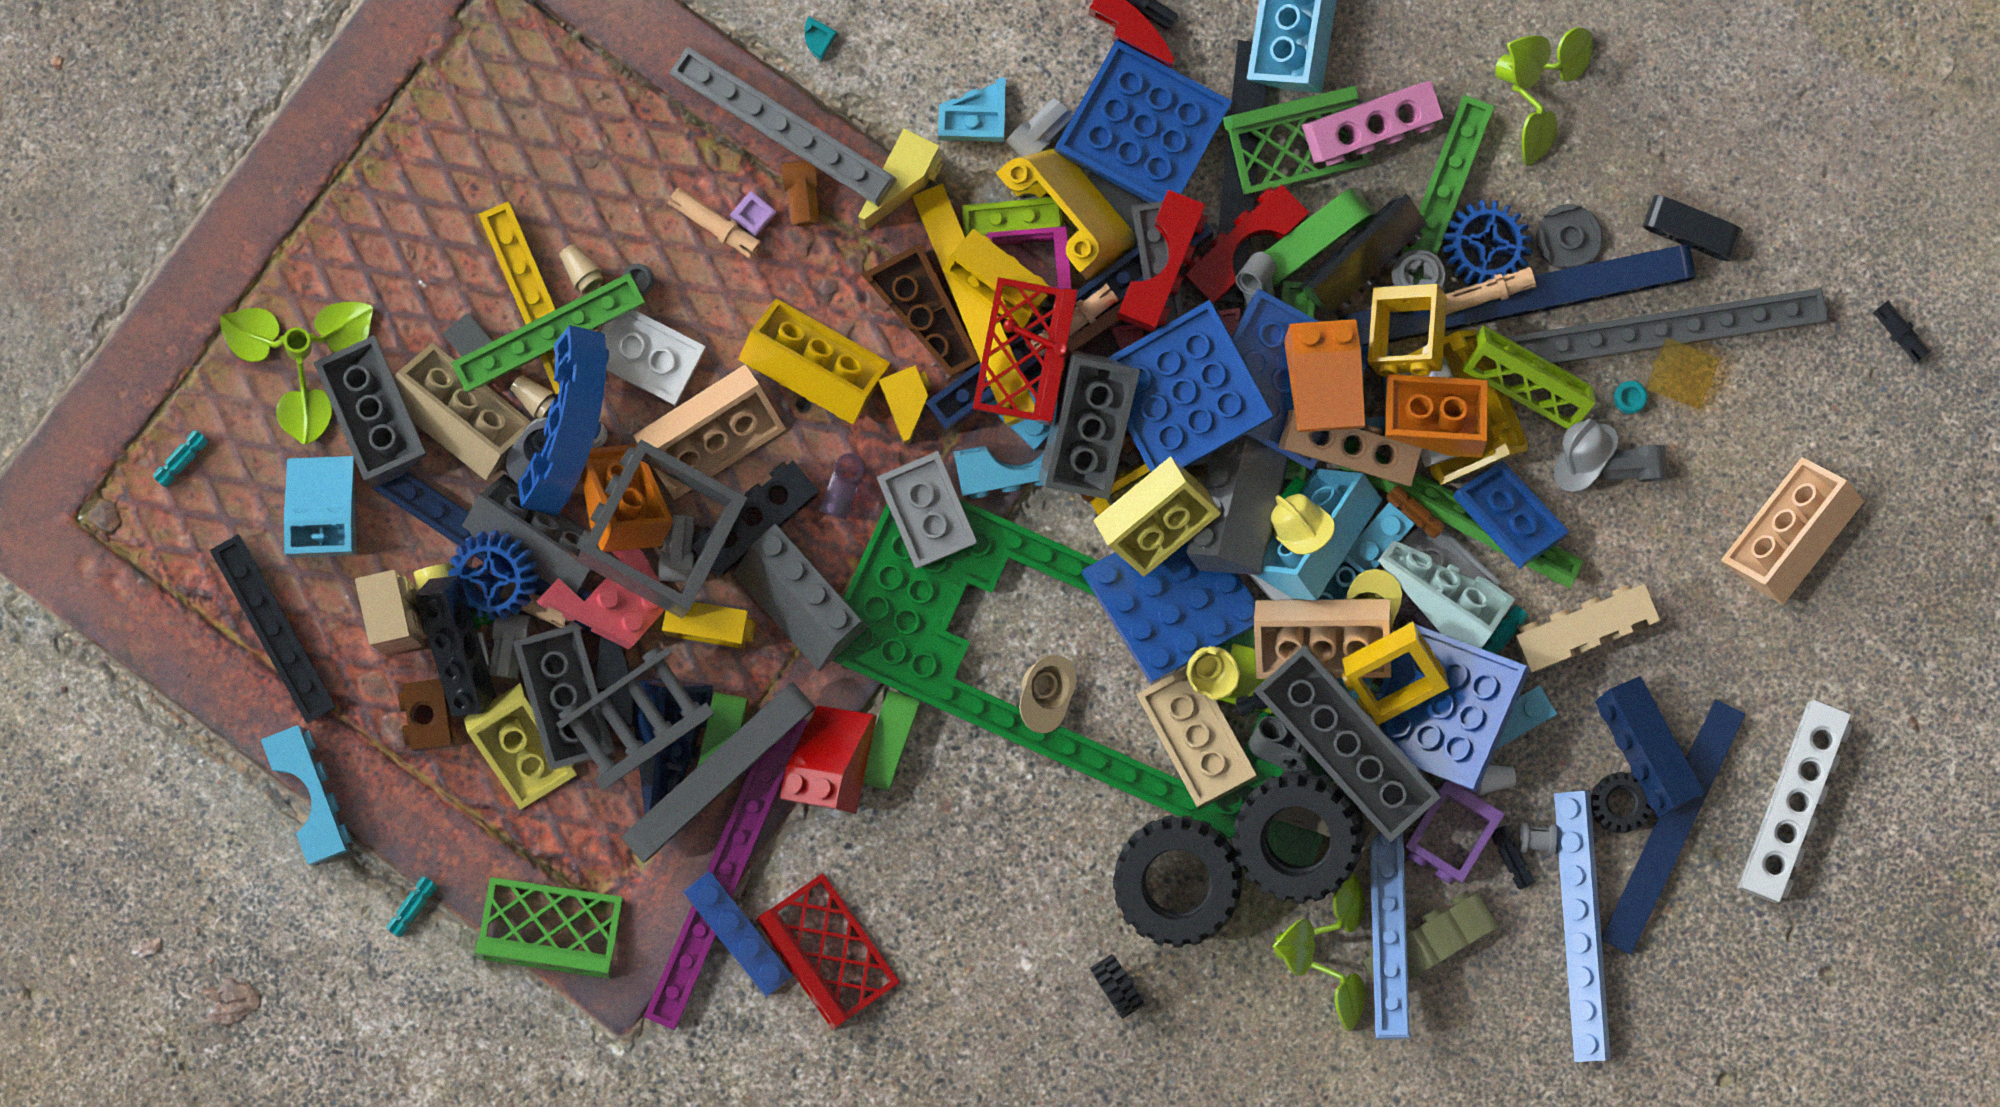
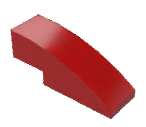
[1089,0,1175,69]

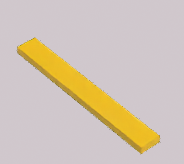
[912,183,1035,427]

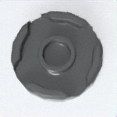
[1536,204,1603,270]

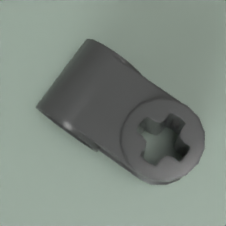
[1248,716,1310,773]

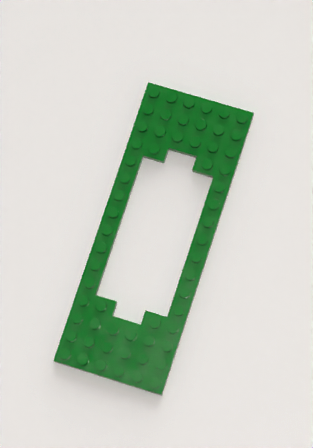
[832,498,1380,866]

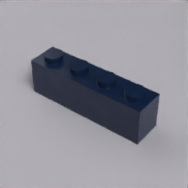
[1595,676,1705,818]

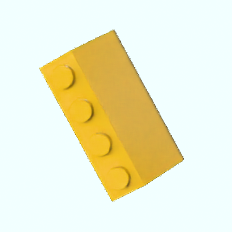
[738,298,891,425]

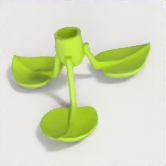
[1495,27,1592,166]
[220,302,373,445]
[1272,873,1366,1032]

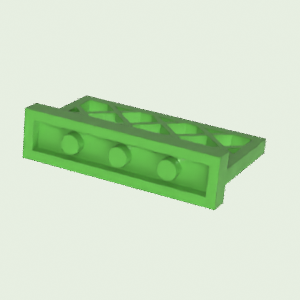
[1223,86,1371,194]
[475,877,623,979]

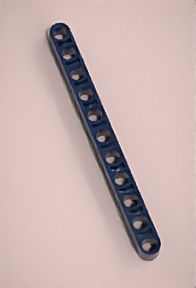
[1337,245,1697,346]

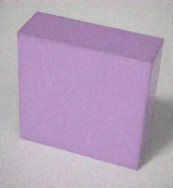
[730,191,777,238]

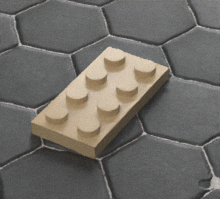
[1136,668,1258,810]

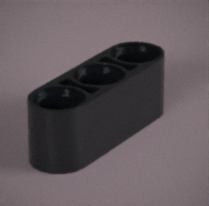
[1642,195,1743,262]

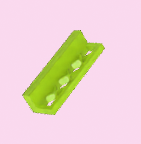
[1462,325,1596,429]

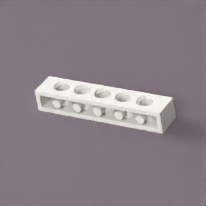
[1737,700,1852,903]

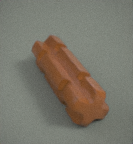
[1387,485,1445,538]

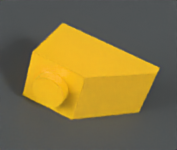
[879,365,932,445]

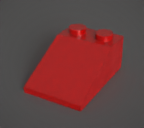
[780,705,877,814]

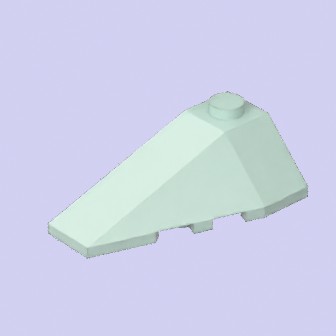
[1378,540,1515,649]

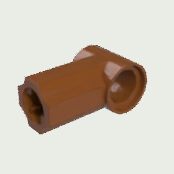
[782,160,820,227]

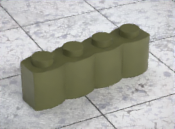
[1361,890,1498,983]

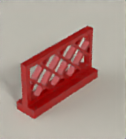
[973,277,1077,426]
[755,873,900,1031]

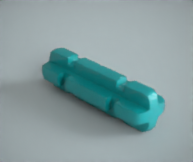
[153,430,208,487]
[1482,605,1528,655]
[386,876,437,937]

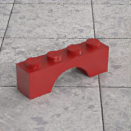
[1184,184,1309,305]
[1117,189,1208,332]

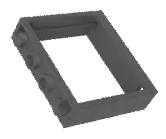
[575,439,747,619]

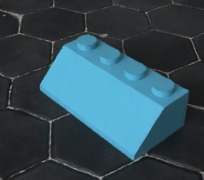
[1247,0,1337,93]
[1255,468,1382,601]

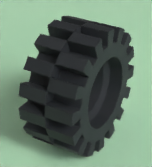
[1591,772,1652,833]
[1090,954,1145,1019]

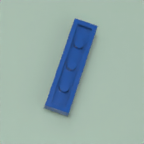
[682,871,792,997]

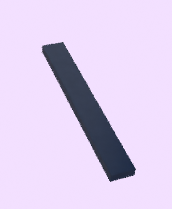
[374,472,596,636]
[1601,699,1745,955]

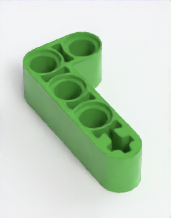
[1264,188,1376,290]

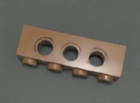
[1278,410,1422,486]

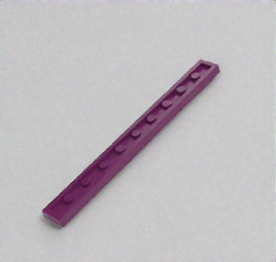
[644,719,808,1030]

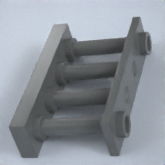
[556,646,714,791]

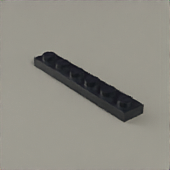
[209,534,337,724]

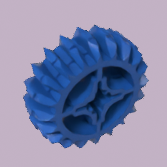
[1443,200,1533,285]
[448,530,539,620]

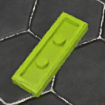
[962,197,1063,237]

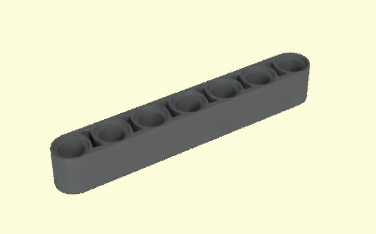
[621,682,816,863]

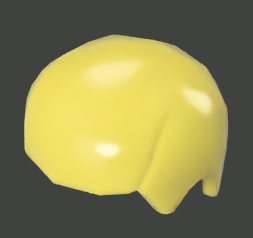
[1186,646,1240,700]

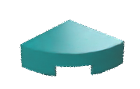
[805,16,838,62]

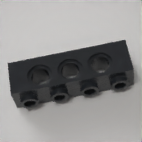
[691,461,820,580]
[415,575,496,717]

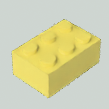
[1093,456,1221,577]

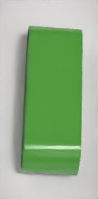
[863,690,920,792]
[698,692,748,793]

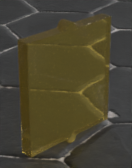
[1645,337,1720,409]

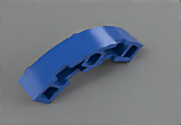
[518,325,609,516]

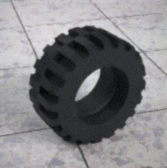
[1232,770,1365,904]
[1113,815,1242,948]

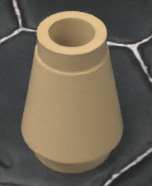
[559,244,604,295]
[510,375,557,419]

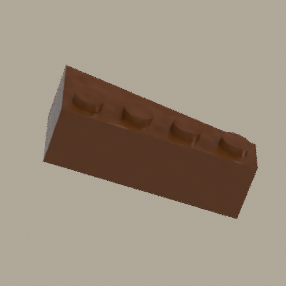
[861,243,980,379]

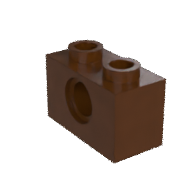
[398,678,454,752]

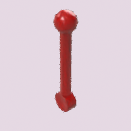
[1003,319,1068,357]

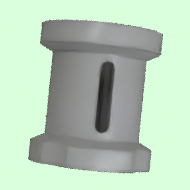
[1520,822,1557,854]

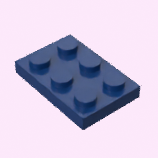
[1453,461,1569,569]

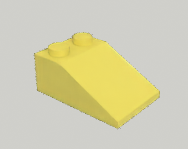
[858,128,943,230]
[463,683,577,810]

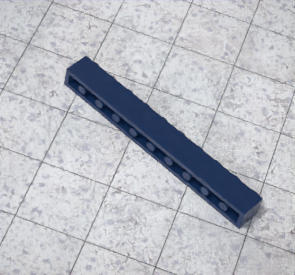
[926,222,1214,434]

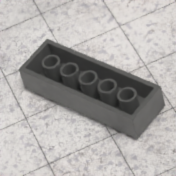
[1254,644,1441,843]

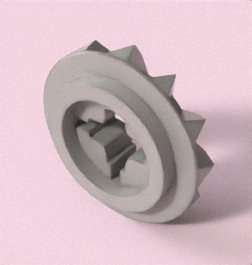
[1392,250,1445,288]

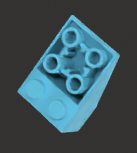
[284,456,357,558]

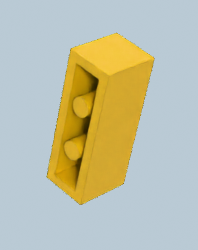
[943,228,1050,328]

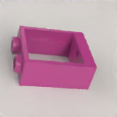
[987,226,1071,299]

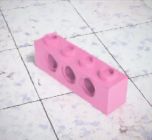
[1302,81,1443,166]

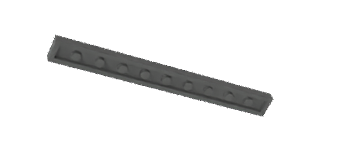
[1500,288,1828,367]

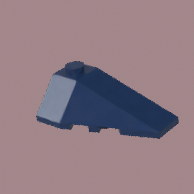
[633,679,713,814]

